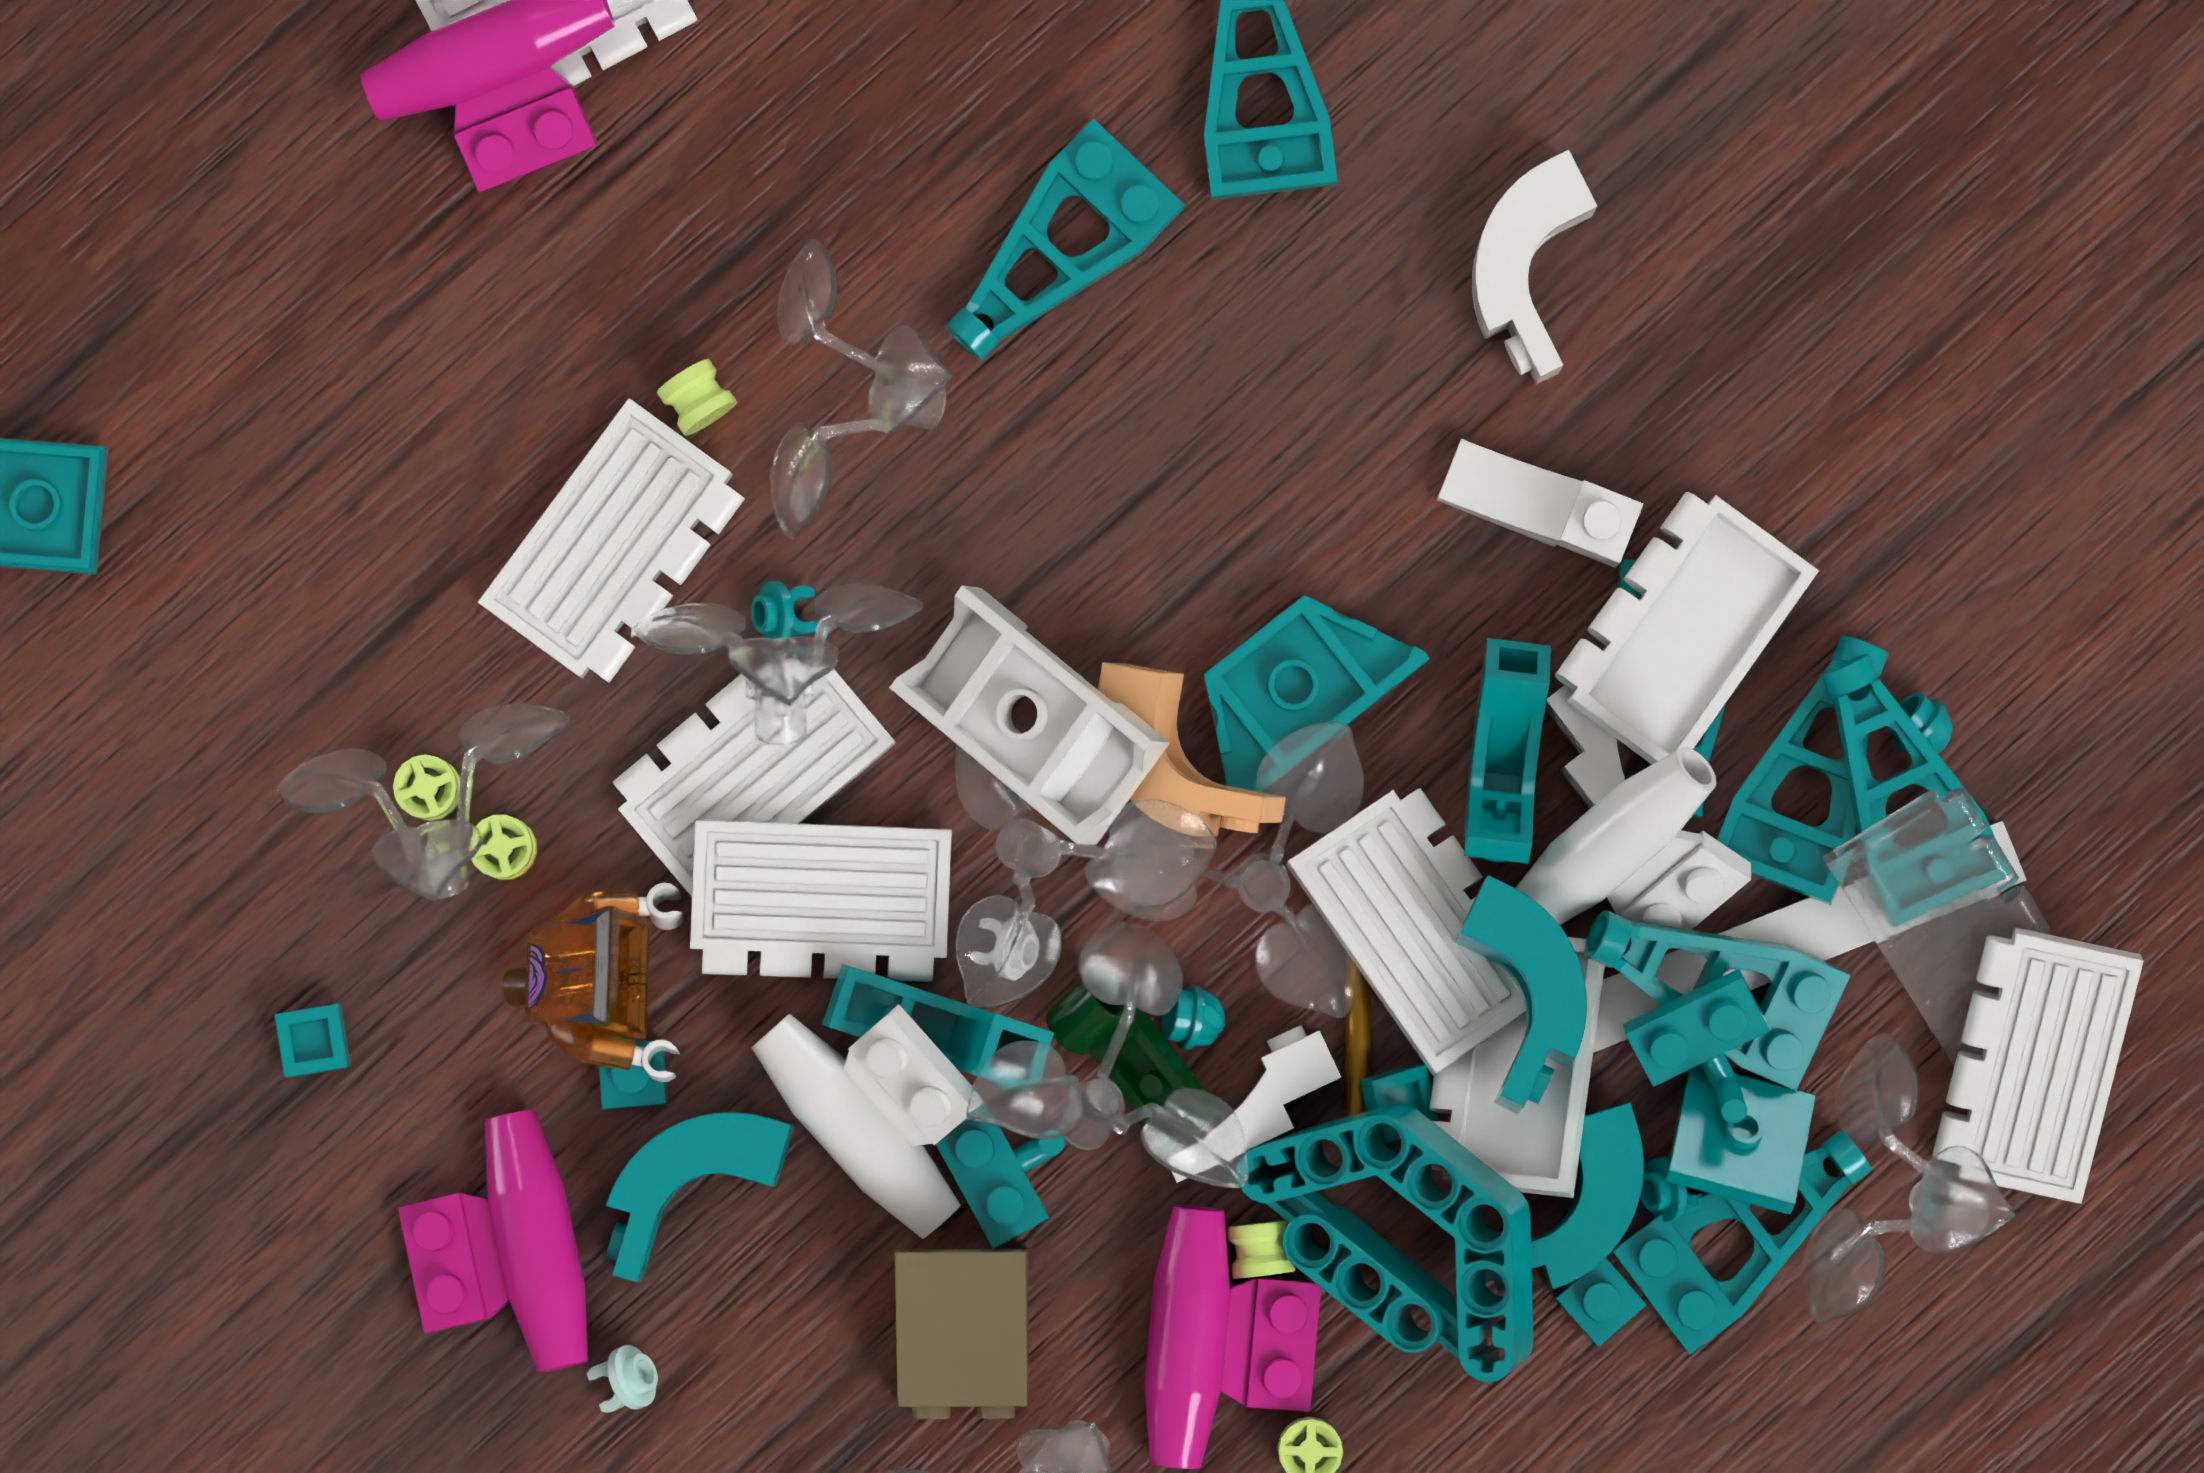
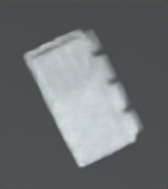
[1822,788,2050,1066]

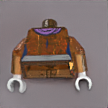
[502,883,684,1082]

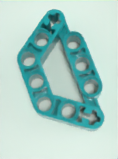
[1237,1104,1533,1383]

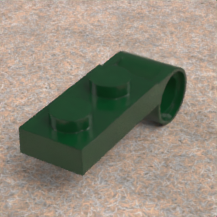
[1046,971,1223,1155]

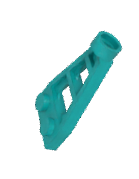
[1204,0,1338,200]
[945,118,1185,361]
[1717,635,1889,905]
[1821,654,2010,926]
[1584,910,1851,1091]
[1612,1129,1872,1355]

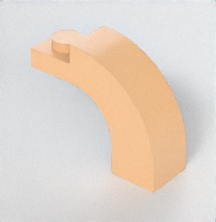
[1098,662,1286,837]

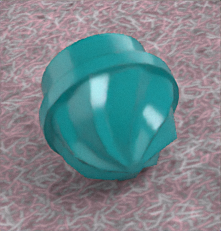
[1885,692,1953,754]
[1161,985,1225,1050]

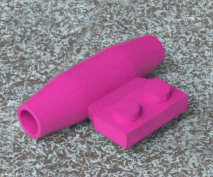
[360,0,615,193]
[398,1110,588,1373]
[1144,1205,1321,1469]

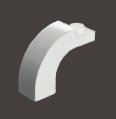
[1472,150,1597,385]

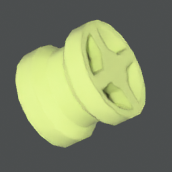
[657,359,737,436]
[393,754,463,821]
[469,815,537,880]
[1227,1220,1296,1279]
[1277,1416,1343,1473]

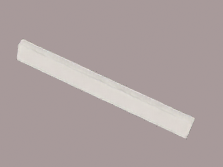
[1593,821,2027,1053]

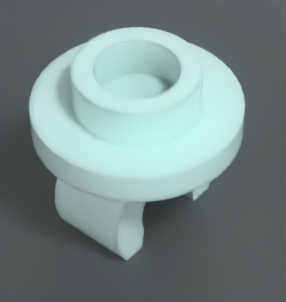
[587,1345,658,1412]

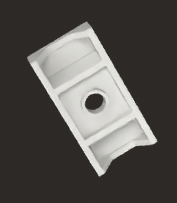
[889,585,1170,845]

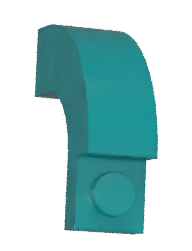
[1463,638,1551,864]
[1454,875,1587,1114]
[822,964,1054,1094]
[1483,1103,1644,1291]
[606,1112,795,1282]

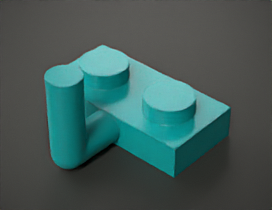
[1623,969,1770,1123]
[936,1105,1065,1249]

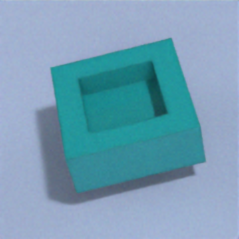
[274,1004,351,1078]
[598,1041,668,1109]
[1360,1063,1439,1143]
[1554,1258,1647,1347]

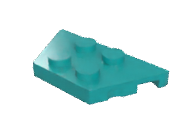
[1204,595,1430,792]

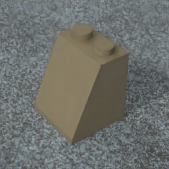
[895,1249,1029,1419]

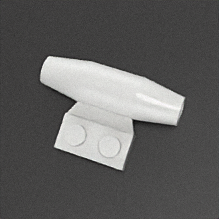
[1515,747,1751,951]
[751,1004,985,1239]

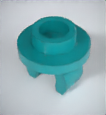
[751,581,819,645]
[1640,1157,1707,1222]

